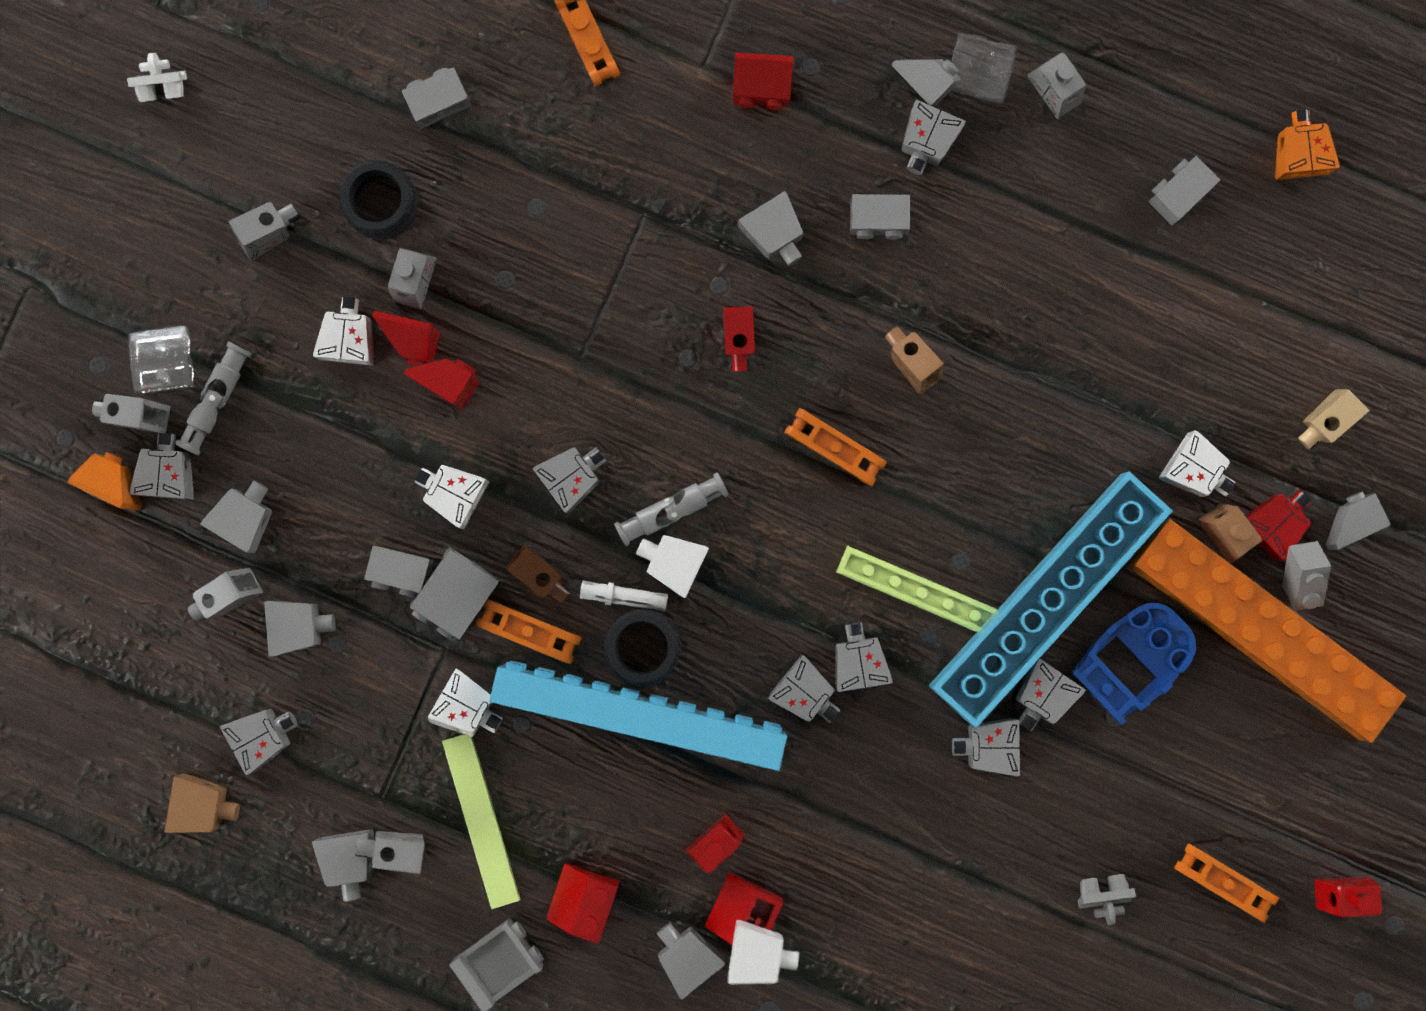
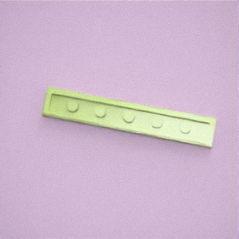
[836,546,998,632]
[442,734,520,909]

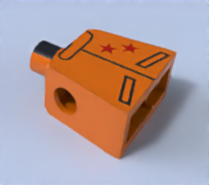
[1275,109,1340,180]

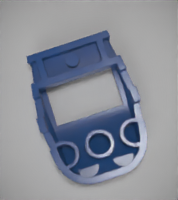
[1070,603,1196,725]

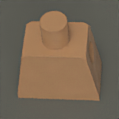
[885,327,944,395]
[1197,503,1262,564]
[165,774,240,833]

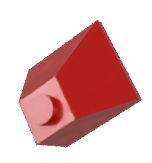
[373,311,441,367]

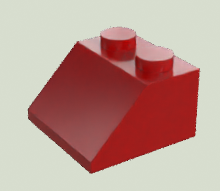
[732,52,794,110]
[404,359,480,410]
[546,863,620,944]

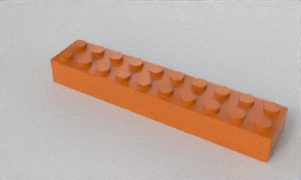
[1127,519,1406,743]

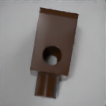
[507,543,571,603]

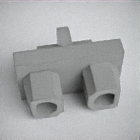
[1077,874,1136,925]

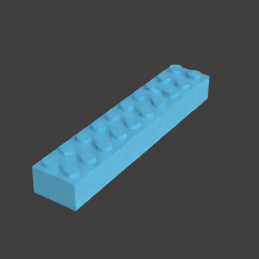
[928,471,1173,728]
[489,661,787,771]

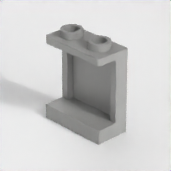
[410,546,499,640]
[449,918,544,1011]

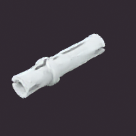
[580,580,668,612]

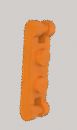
[554,0,621,87]
[784,408,887,487]
[475,599,582,664]
[1174,843,1279,923]

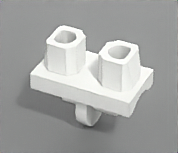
[127,53,187,102]

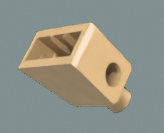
[1298,389,1370,450]

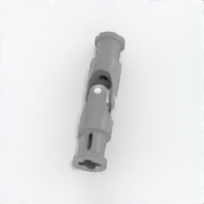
[175,341,252,455]
[614,472,729,546]

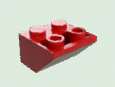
[705,872,783,945]

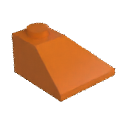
[67,451,142,511]

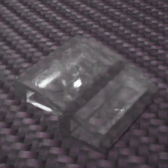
[951,33,1017,103]
[129,326,193,394]

